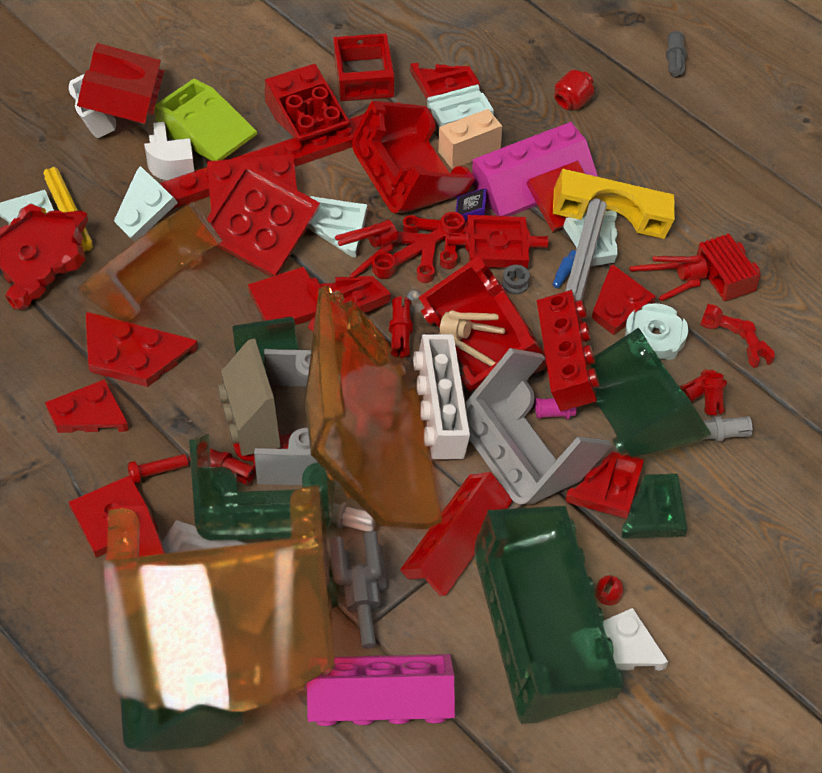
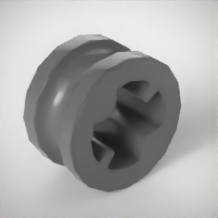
[502,265,530,295]

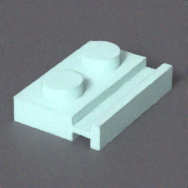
[427,85,494,127]

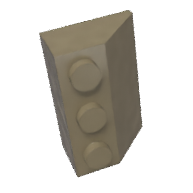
[217,339,280,456]

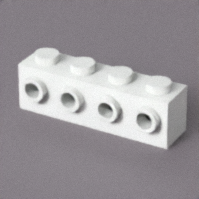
[413,334,470,459]

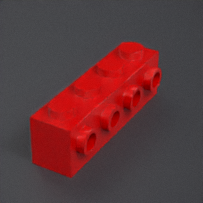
[536,289,600,412]

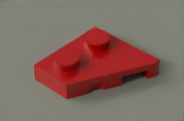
[45,379,129,433]

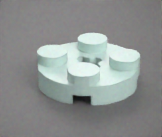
[625,304,688,360]

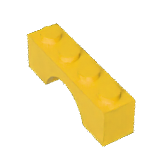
[553,169,674,239]

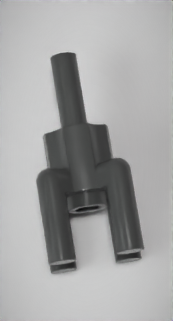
[329,531,387,649]

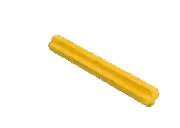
[44,167,93,252]

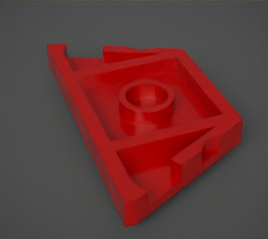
[85,312,198,387]

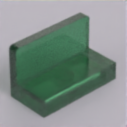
[232,317,299,368]

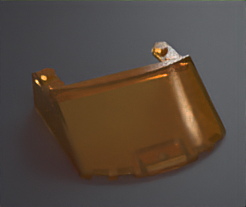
[103,485,335,715]

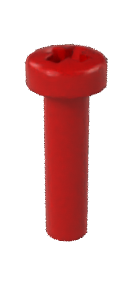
[127,454,188,484]

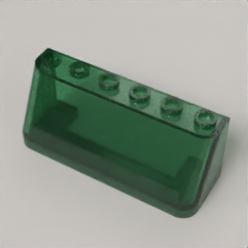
[474,506,624,724]

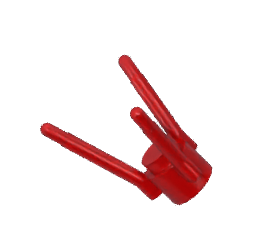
[335,219,398,278]
[629,255,708,301]

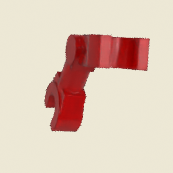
[700,304,775,368]

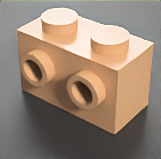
[438,109,502,169]

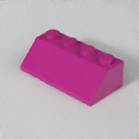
[472,122,598,216]
[307,654,455,726]

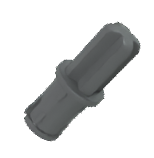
[666,31,687,77]

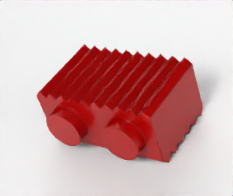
[697,233,761,301]

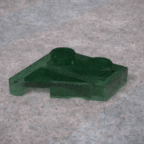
[621,474,687,539]

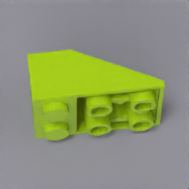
[154,78,257,161]

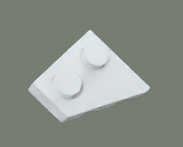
[571,608,668,670]

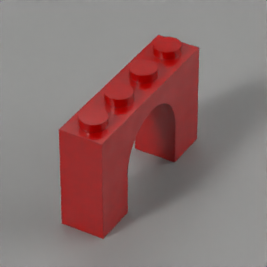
[77,43,164,124]

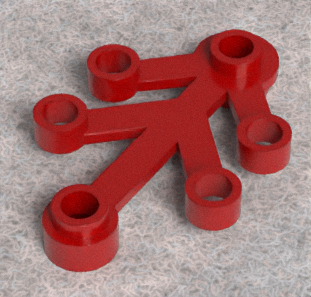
[372,212,467,283]

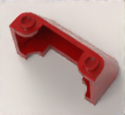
[352,100,475,214]
[418,255,547,392]

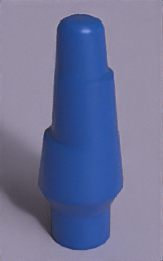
[552,250,576,289]

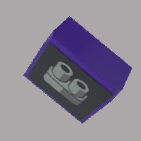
[456,189,487,222]

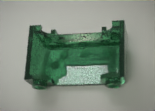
[591,327,711,458]

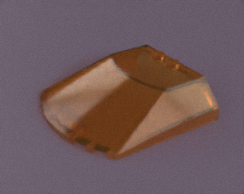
[305,286,442,529]

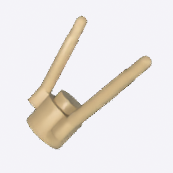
[440,310,505,366]

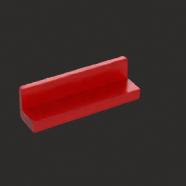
[400,472,512,596]

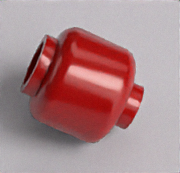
[554,69,595,110]

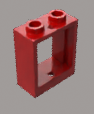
[333,33,394,101]

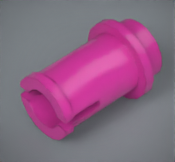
[535,398,576,420]

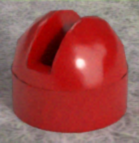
[595,575,624,606]

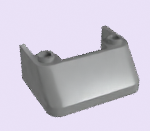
[465,348,612,505]
[254,349,358,486]

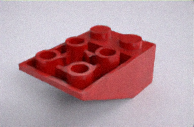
[265,63,350,142]

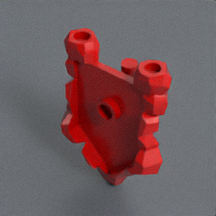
[0,203,88,310]

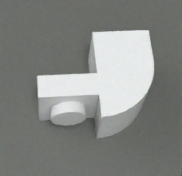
[144,122,194,180]

